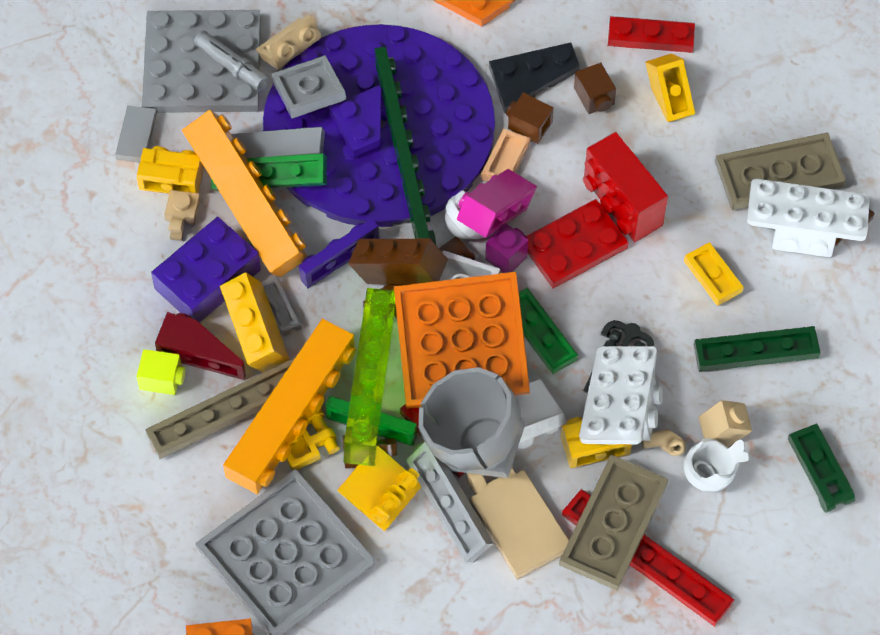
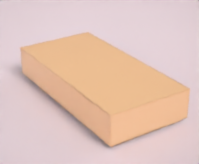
[481,128,530,182]

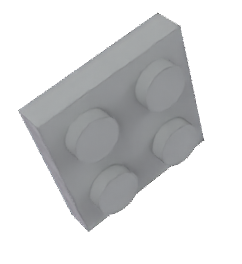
[271,56,347,118]

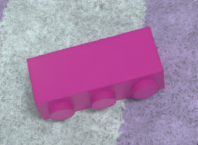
[456,169,537,238]

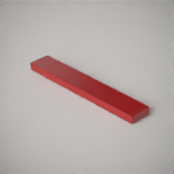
[562,489,735,627]

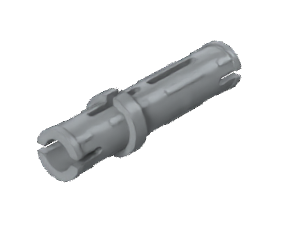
[194,31,269,92]

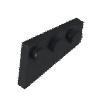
[489,42,580,114]

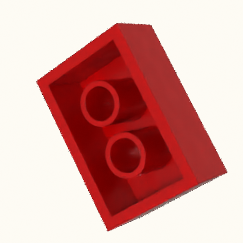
[583,132,668,243]

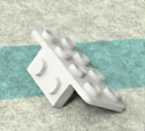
[747,179,869,257]
[579,346,662,444]

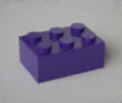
[151,216,261,323]

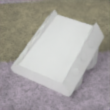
[516,376,567,449]

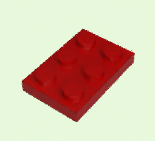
[526,199,629,289]

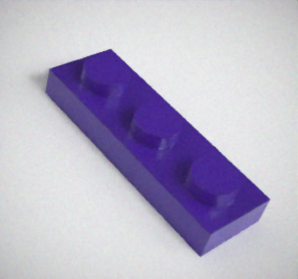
[299,218,379,289]

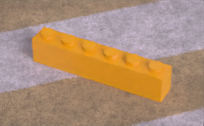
[182,110,308,278]
[223,318,357,495]

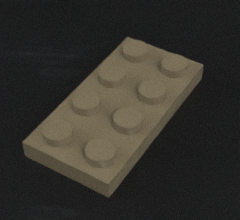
[715,132,846,210]
[559,455,669,591]

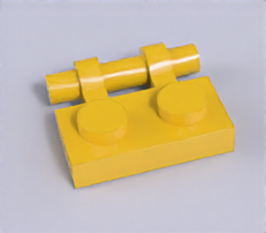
[286,408,340,471]

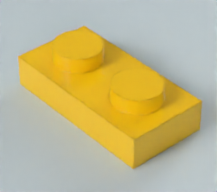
[684,242,743,306]

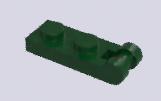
[788,423,855,513]

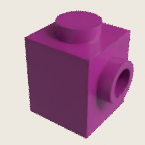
[485,223,528,273]

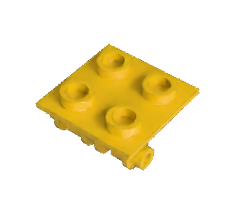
[337,444,421,532]

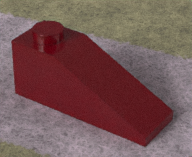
[155,312,246,380]

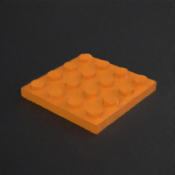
[394,272,530,409]

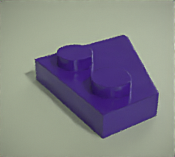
[329,85,381,157]

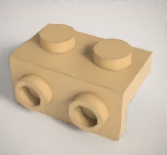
[256,15,322,69]

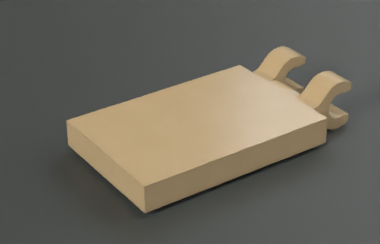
[466,467,569,580]

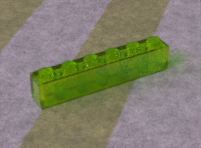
[343,288,396,466]

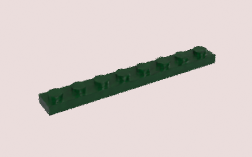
[374,47,436,245]

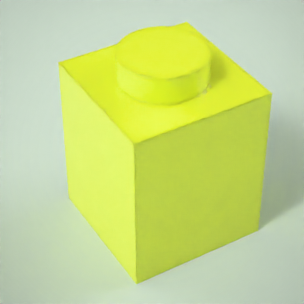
[136,349,186,395]

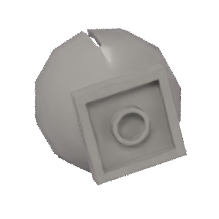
[418,367,525,478]

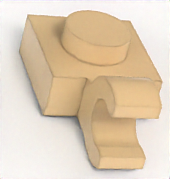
[164,190,200,241]

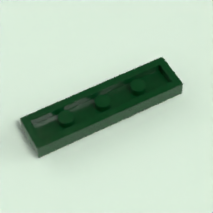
[694,326,821,372]

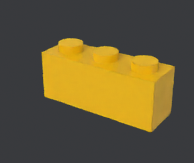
[220,272,290,373]

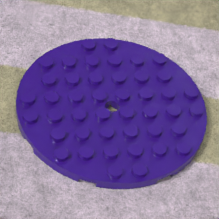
[263,24,495,227]

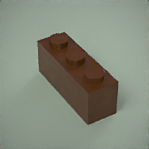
[348,238,448,284]

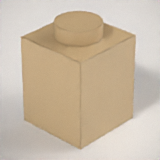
[698,400,752,447]

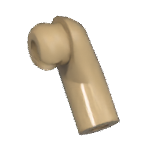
[641,429,686,456]

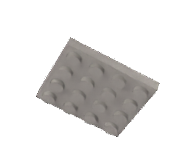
[142,10,261,113]
[195,469,375,635]

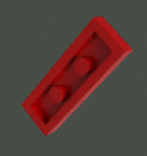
[608,16,695,53]

